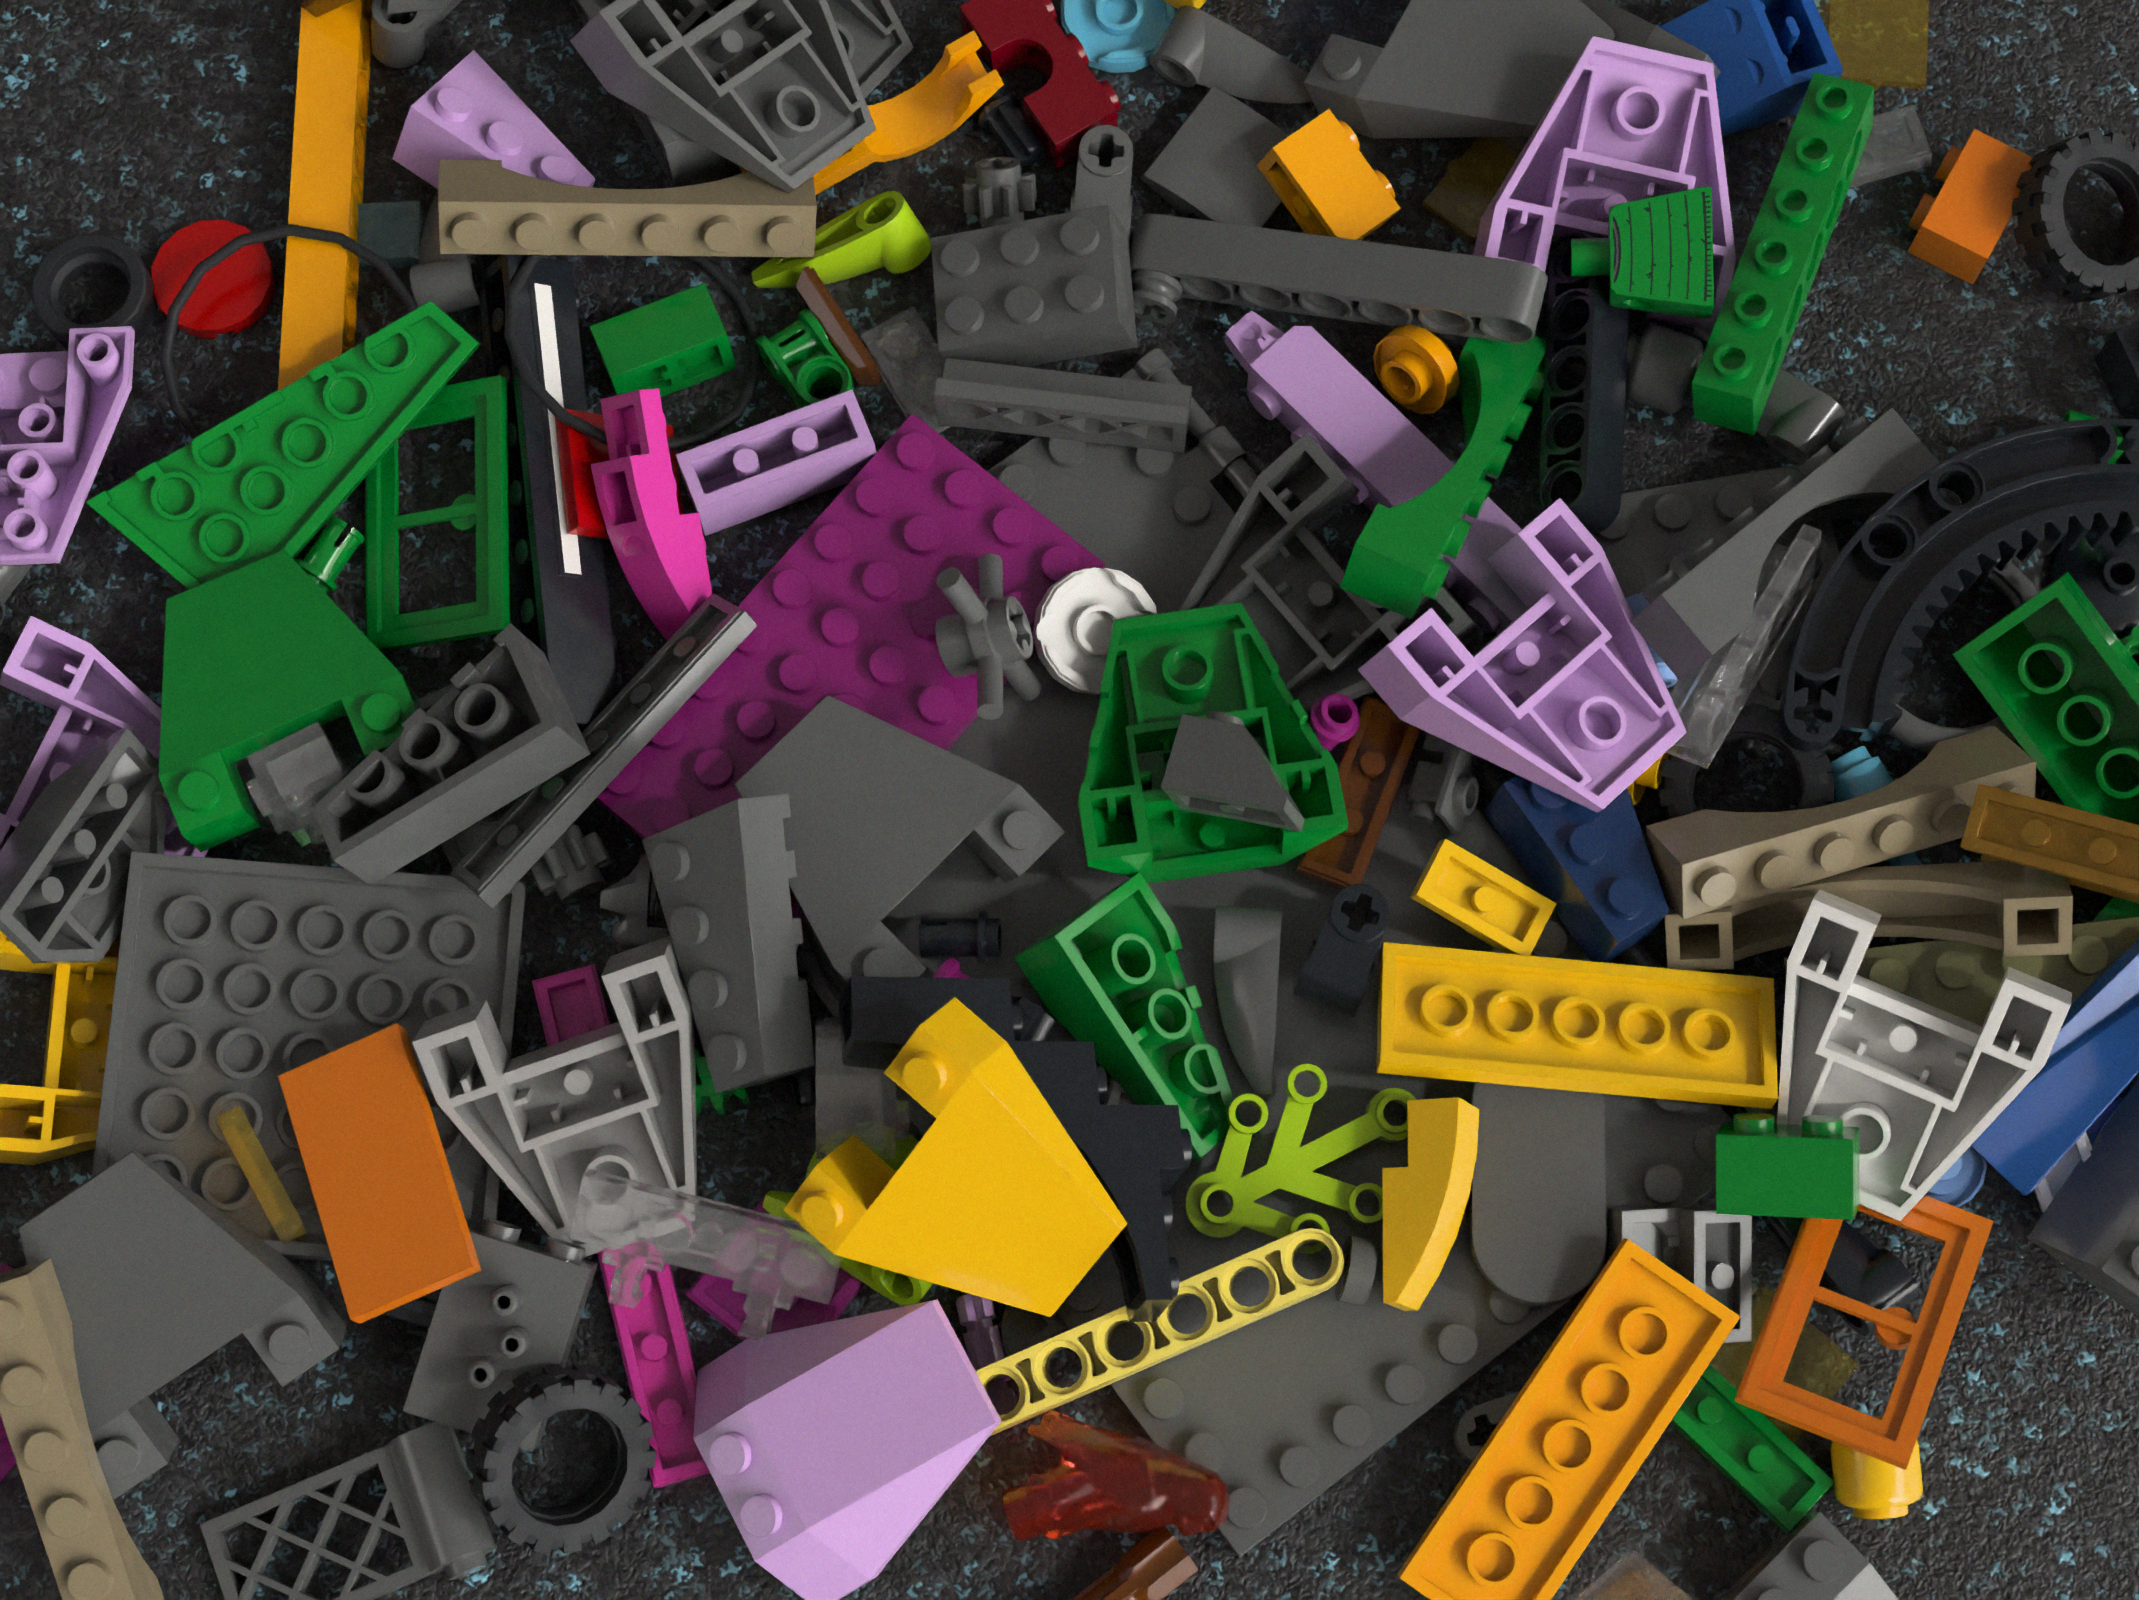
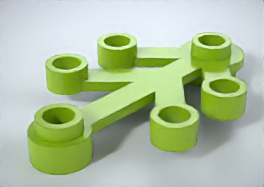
[1185,1064,1416,1254]

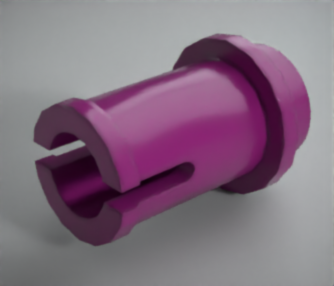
[1308,693,1360,754]

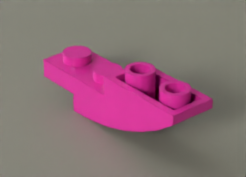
[590,388,713,641]

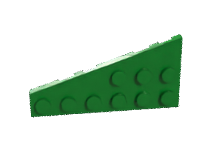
[86,301,481,590]

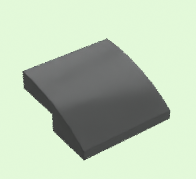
[1140,86,1289,228]
[1608,1206,1752,1343]

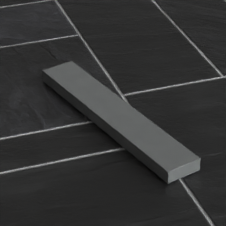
[450,594,757,909]

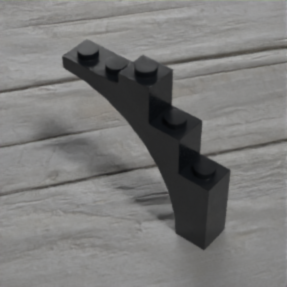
[839,977,1192,1322]

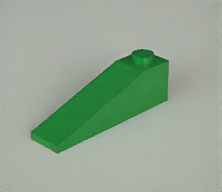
[1014,872,1242,1161]

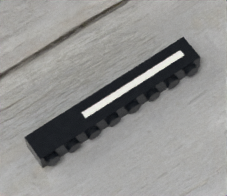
[477,255,620,733]

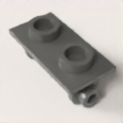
[1405,733,1483,836]

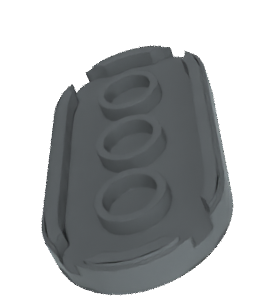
[1470,1082,1606,1306]

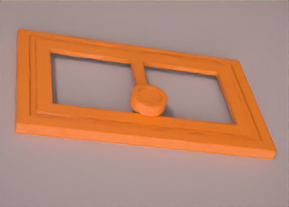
[1735,1195,1994,1470]

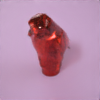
[1003,1410,1230,1542]

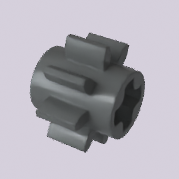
[962,157,1037,228]
[530,825,613,904]

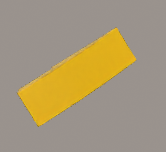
[1382,1097,1479,1311]

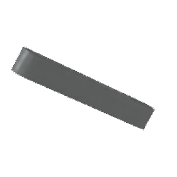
[1129,214,1548,343]

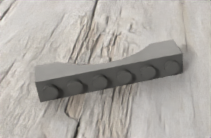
[1630,408,1939,681]

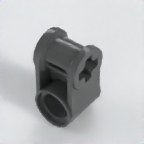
[1070,125,1133,244]

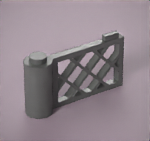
[200,1422,496,1600]

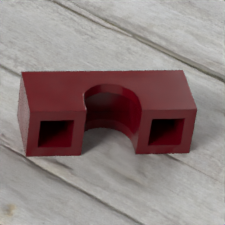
[959,0,1121,172]

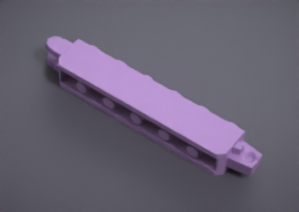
[1225,310,1527,634]

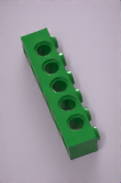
[1692,72,1874,435]

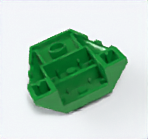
[1078,602,1348,883]

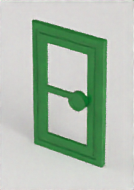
[365,375,510,653]

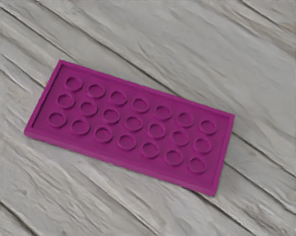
[595,413,1105,918]

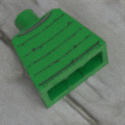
[1571,186,1714,319]

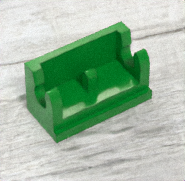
[589,283,737,397]

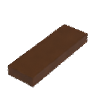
[1296,695,1421,891]

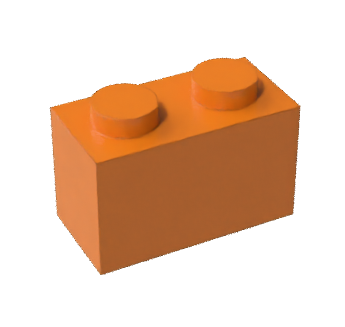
[1907,129,2033,285]

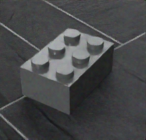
[931,204,1137,367]

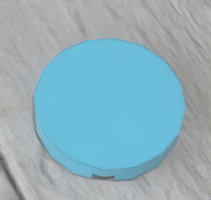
[1060,0,1178,73]

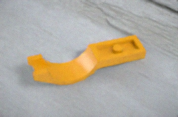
[738,30,1004,195]

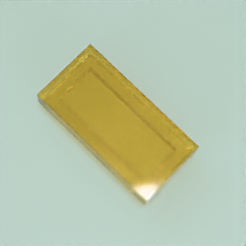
[217,1105,307,1243]

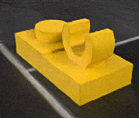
[1410,839,1557,956]

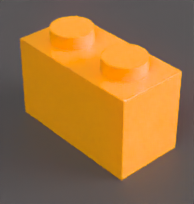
[1257,109,1401,240]

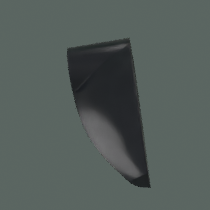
[1761,1216,1919,1336]

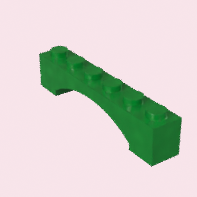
[1340,335,1546,619]

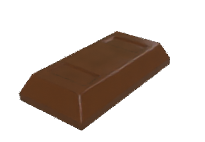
[796,266,882,386]

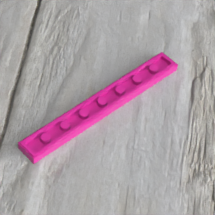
[532,964,710,1488]

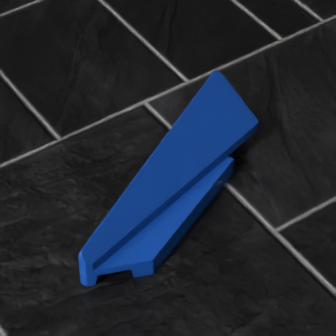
[1971,939,2139,1195]

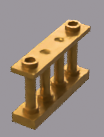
[1960,783,2139,904]

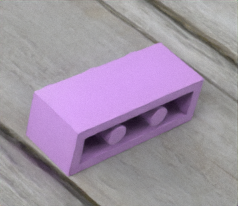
[676,390,876,536]

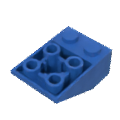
[1660,0,1843,136]

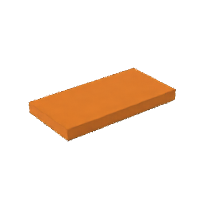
[278,1023,482,1324]

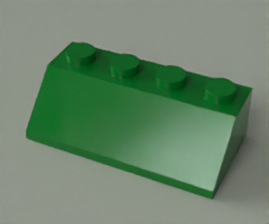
[1952,572,2139,825]

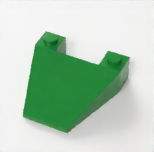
[158,550,422,852]

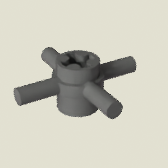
[935,553,1042,720]

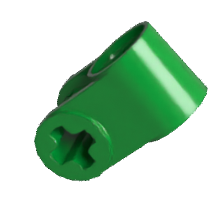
[753,308,856,409]

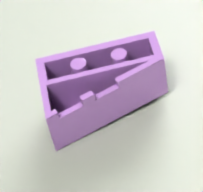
[392,50,596,258]

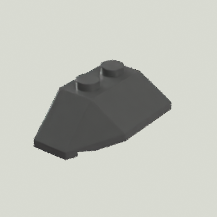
[0,728,166,963]

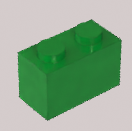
[1716,1113,1859,1220]

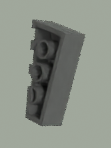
[312,623,590,886]
[642,793,815,1094]

